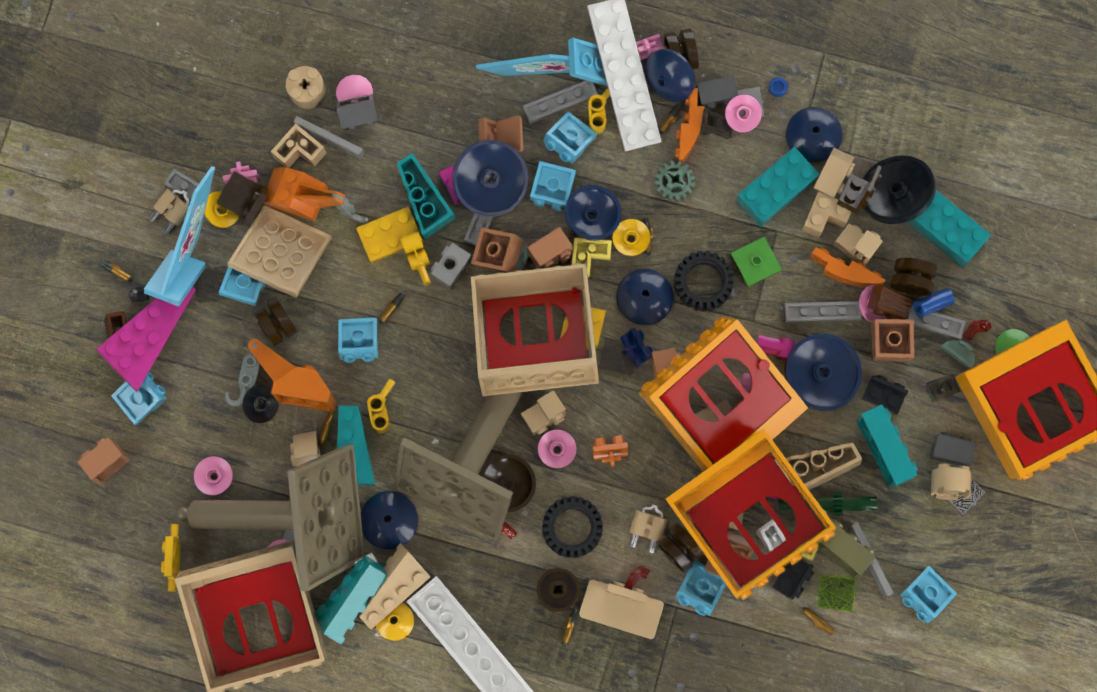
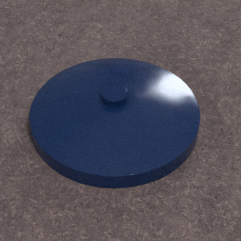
[452,140,528,216]
[784,334,862,411]

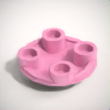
[336,75,373,101]

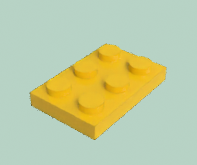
[356,206,423,263]

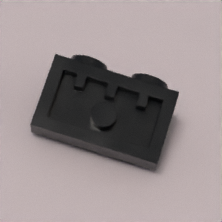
[862,375,909,415]
[772,560,814,600]

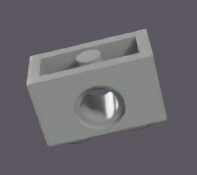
[431,243,472,290]

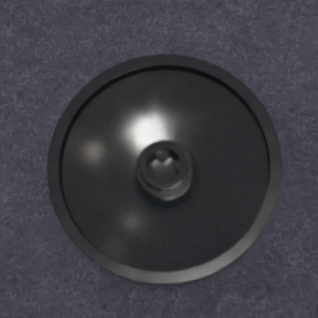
[863,155,936,224]

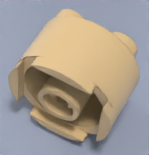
[286,66,326,109]
[931,464,971,500]

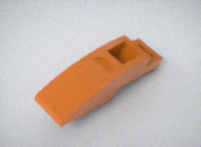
[675,88,705,165]
[810,247,885,288]

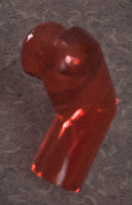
[963,320,991,341]
[502,518,517,539]
[625,566,650,590]

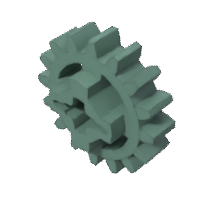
[654,161,696,202]

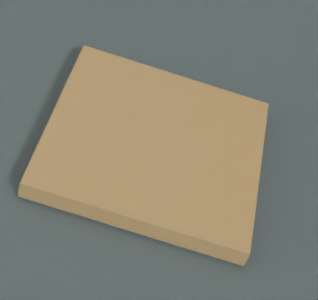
[228,205,331,298]

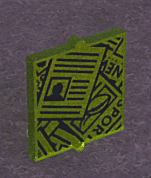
[817,575,856,612]

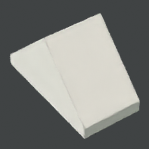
[755,519,786,552]

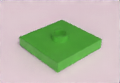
[730,237,782,287]

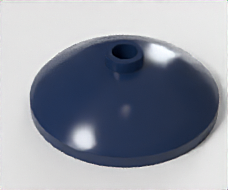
[645,49,695,102]
[786,107,842,162]
[565,185,621,241]
[616,269,674,325]
[361,491,418,550]

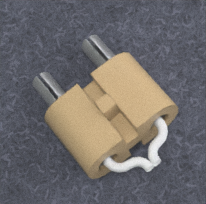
[149,189,189,234]
[629,504,668,553]

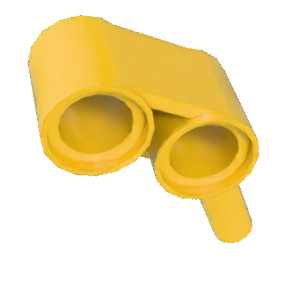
[588,88,610,134]
[400,232,431,286]
[367,379,396,433]

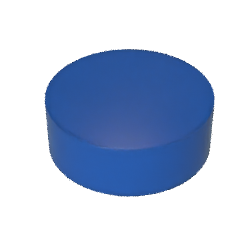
[769,77,788,97]

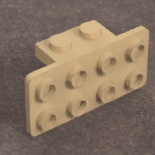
[579,580,664,639]

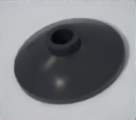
[242,385,278,423]

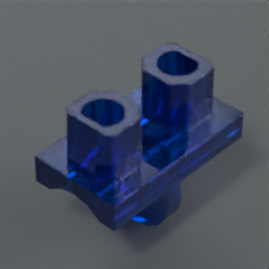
[620,328,653,367]

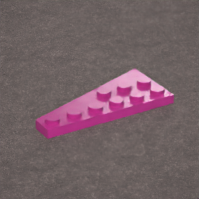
[96,287,196,393]

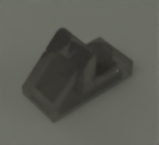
[701,109,733,139]
[925,374,961,403]

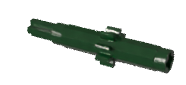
[778,492,877,516]

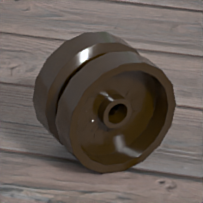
[664,28,699,70]
[890,257,937,296]
[252,297,297,346]
[656,523,705,574]
[536,568,580,613]

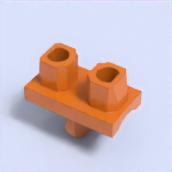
[593,435,628,468]

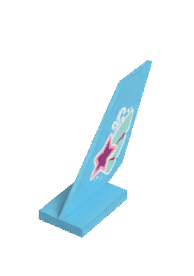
[476,38,607,86]
[144,166,215,306]

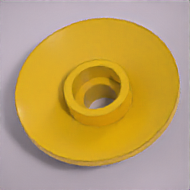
[204,191,239,228]
[612,219,650,256]
[376,603,414,641]

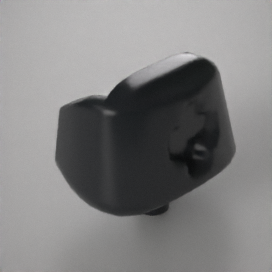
[129,287,149,302]

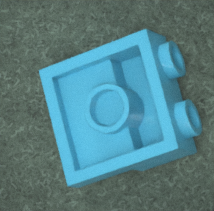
[543,111,597,164]
[530,161,576,211]
[219,267,265,306]
[338,317,378,363]
[111,372,167,425]
[675,561,726,616]
[900,566,957,623]

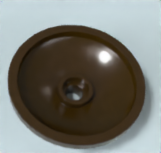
[479,454,536,513]

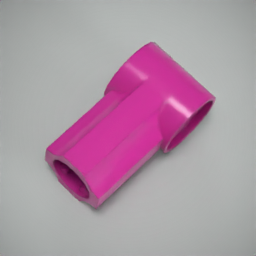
[438,165,461,205]
[757,335,796,361]

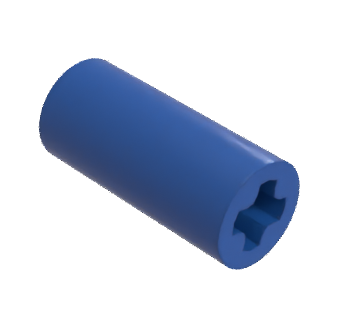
[913,288,955,317]

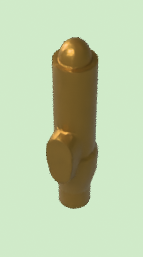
[318,412,335,446]
[802,607,835,635]

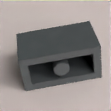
[696,76,738,111]
[336,94,378,130]
[930,432,976,467]

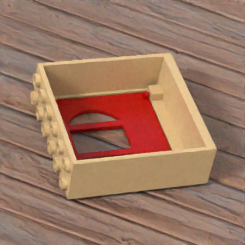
[471,264,599,396]
[175,540,326,692]

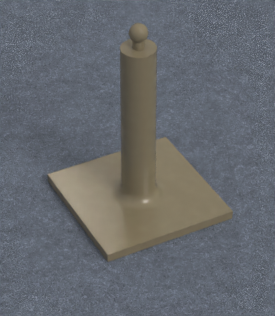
[394,392,523,541]
[176,444,365,591]

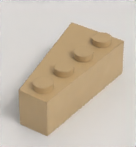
[774,442,862,490]
[357,542,430,629]

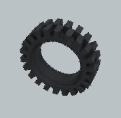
[674,250,734,312]
[542,496,603,558]

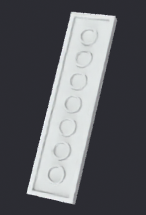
[587,0,662,152]
[406,576,534,692]

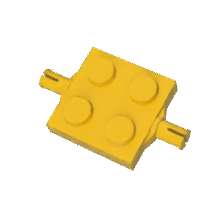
[161,524,181,592]

